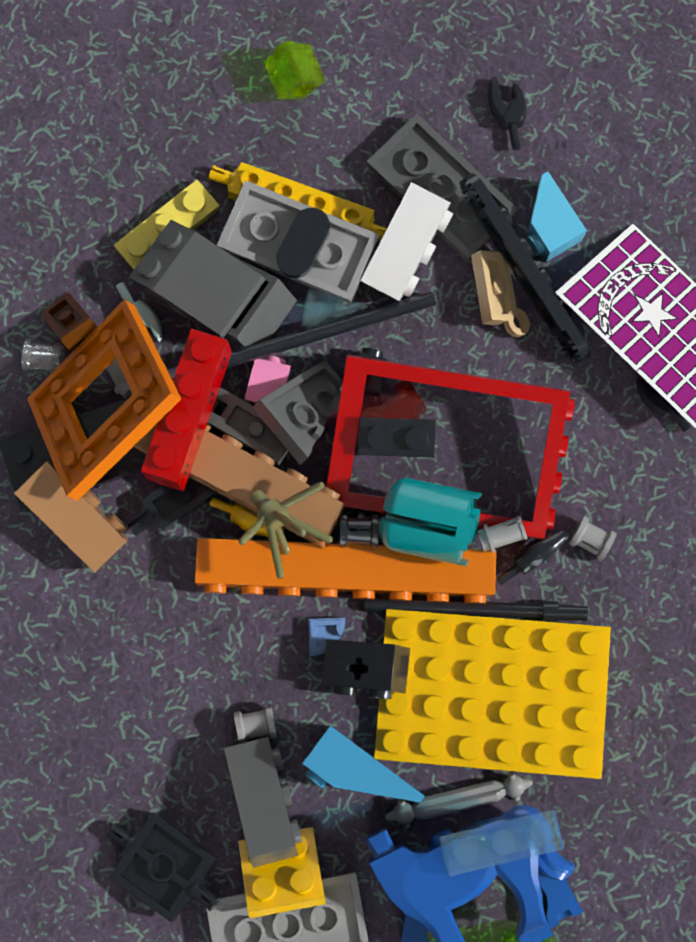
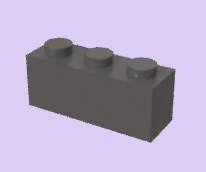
[224,737,303,868]

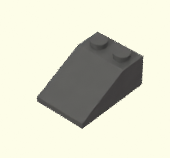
[129,220,265,338]
[213,256,297,349]

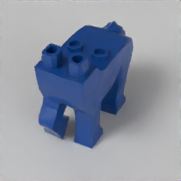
[365,805,583,942]

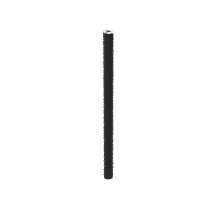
[227,292,436,368]

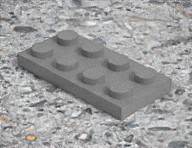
[217,180,379,304]
[206,872,369,942]

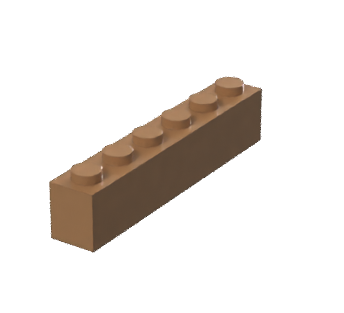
[133,423,345,548]

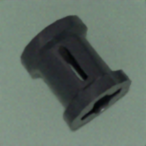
[340,514,379,549]

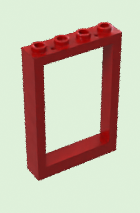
[326,355,575,539]

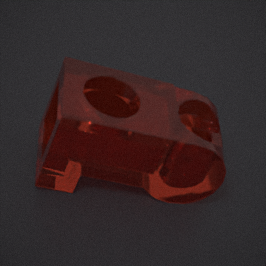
[359,380,427,432]

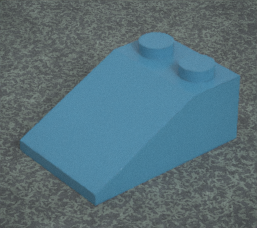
[303,726,425,802]

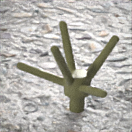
[238,482,333,579]

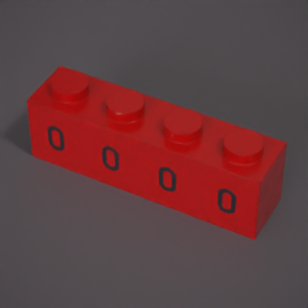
[141,329,232,492]

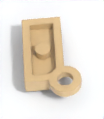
[471,250,530,337]

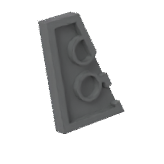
[252,360,343,465]

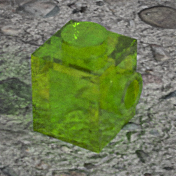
[264,41,326,100]

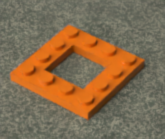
[27,299,181,501]

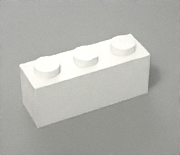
[361,182,454,301]

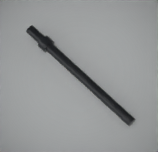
[365,597,588,623]

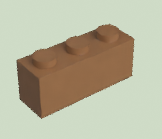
[14,459,128,573]

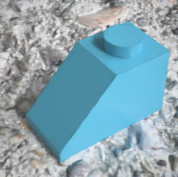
[527,172,587,262]

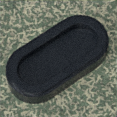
[276,208,330,279]

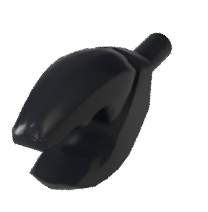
[488,77,527,150]
[636,377,691,433]
[496,531,568,585]

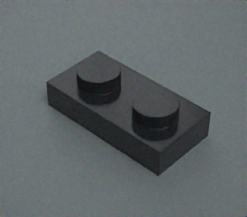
[359,417,436,458]

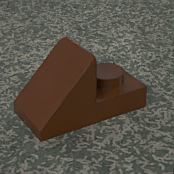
[40,292,97,354]

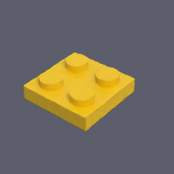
[238,827,326,918]

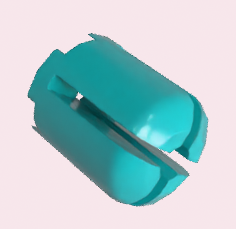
[379,478,482,567]

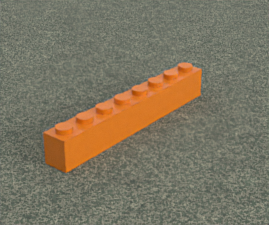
[195,538,496,604]

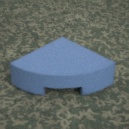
[308,617,345,657]

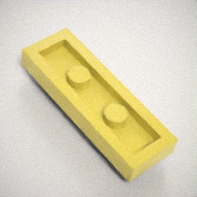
[114,180,220,270]

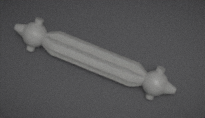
[385,772,533,828]

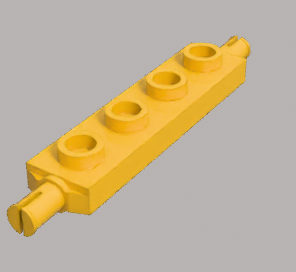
[209,162,387,241]

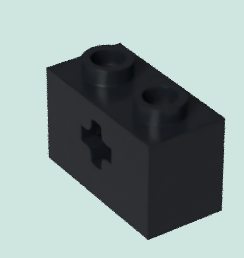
[322,639,410,699]

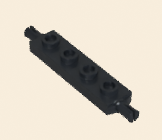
[127,445,255,536]

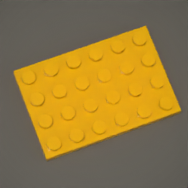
[374,609,611,779]

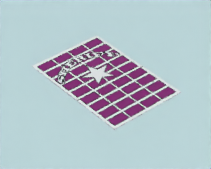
[555,224,696,429]

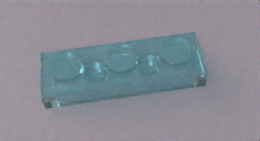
[438,810,564,876]

